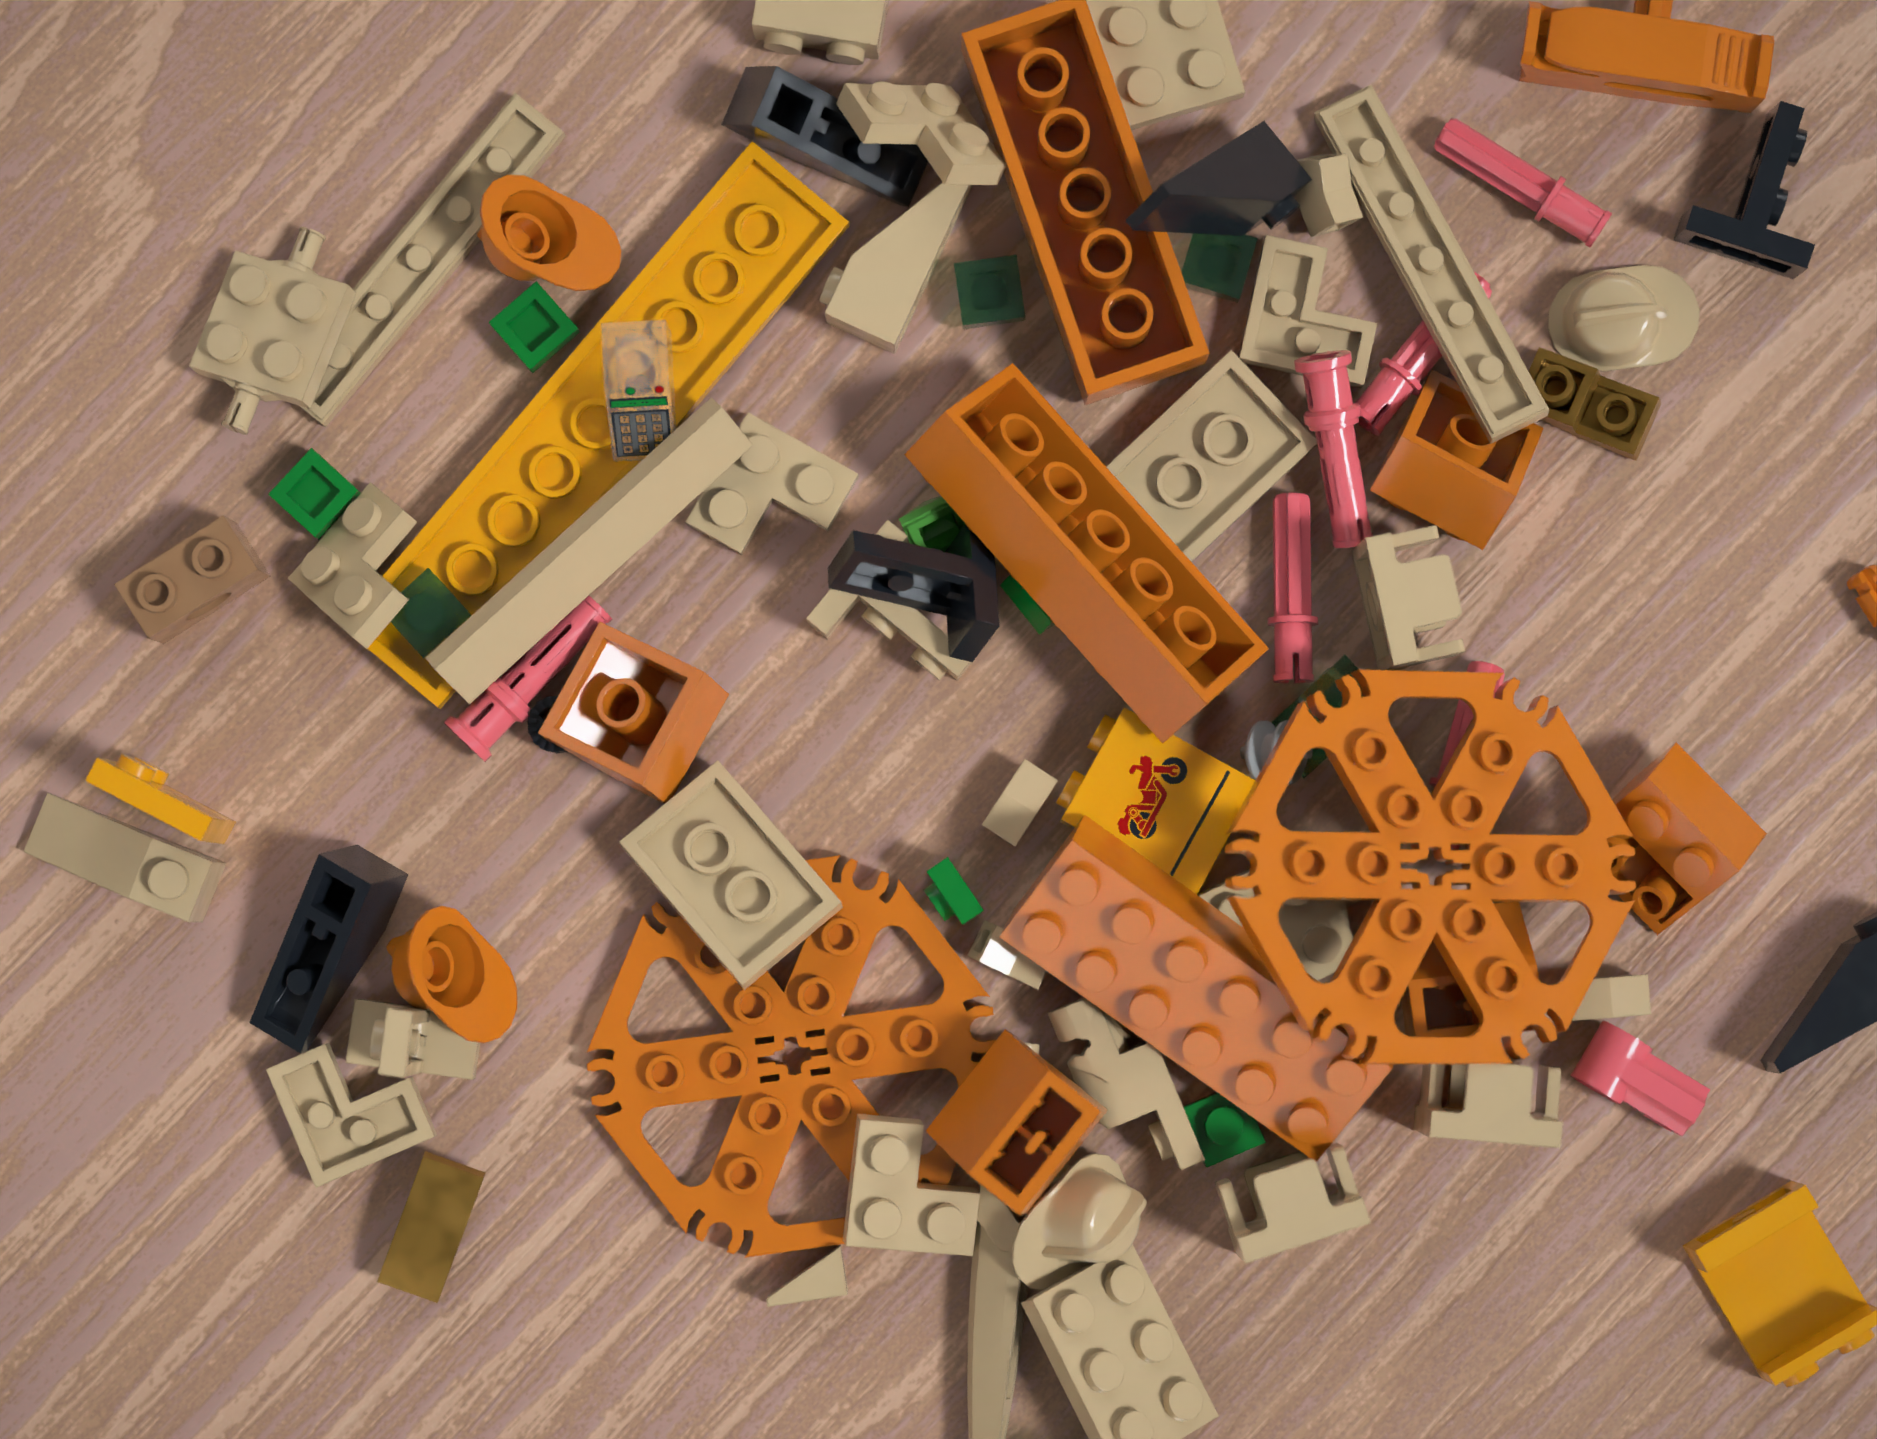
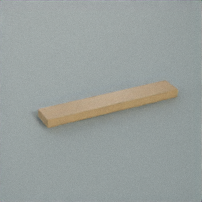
[1314,85,1549,444]
[300,93,566,427]
[426,397,753,704]

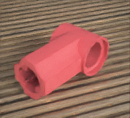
[1570,1020,1710,1136]

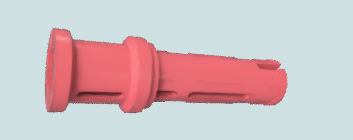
[1294,350,1373,548]
[444,596,612,762]

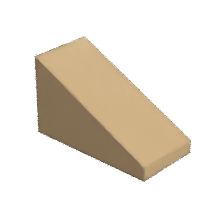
[766,1244,848,1307]

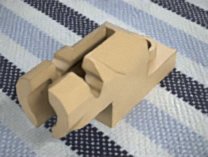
[1048,997,1205,1170]

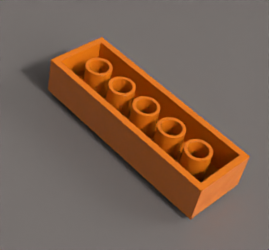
[961,0,1210,406]
[904,363,1269,744]
[1000,815,1393,1162]

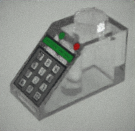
[601,320,676,462]

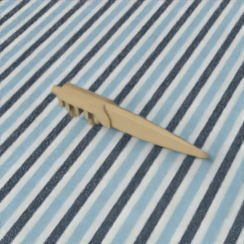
[967,1042,1072,1439]

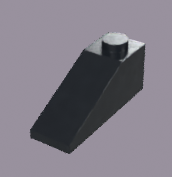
[721,66,928,207]
[1125,121,1312,236]
[249,845,409,1054]
[1760,912,1877,1074]

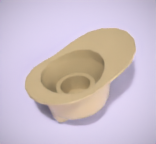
[1548,265,1700,371]
[1011,1153,1147,1290]

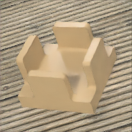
[1351,525,1465,670]
[1413,1063,1563,1148]
[1215,1143,1371,1264]

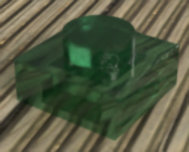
[1181,234,1258,303]
[954,254,1026,330]
[391,568,472,659]

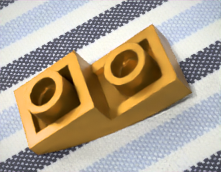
[1528,347,1661,461]
[377,1151,486,1303]

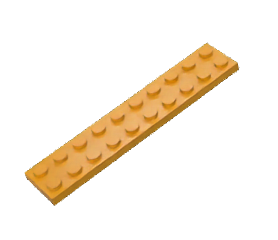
[368,141,850,709]

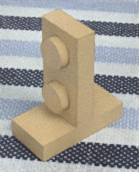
[806,520,973,681]
[346,999,480,1080]

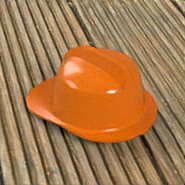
[477,175,622,291]
[386,906,517,1043]

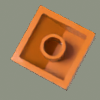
[1370,369,1544,550]
[538,622,729,804]

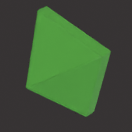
[899,496,965,552]

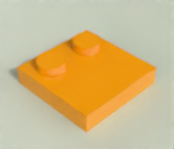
[85,753,236,844]

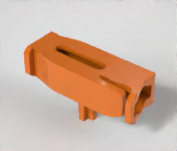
[1519,0,1774,113]

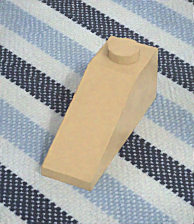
[819,183,973,354]
[23,793,226,922]

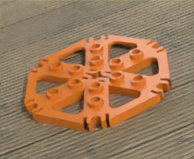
[1225,670,1636,1065]
[586,855,996,1258]

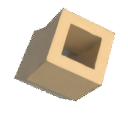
[1296,153,1363,237]
[982,759,1058,846]
[967,920,1047,990]
[1572,975,1651,1021]

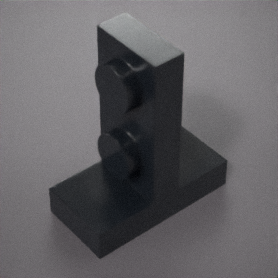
[1674,101,1815,279]
[828,524,1000,662]

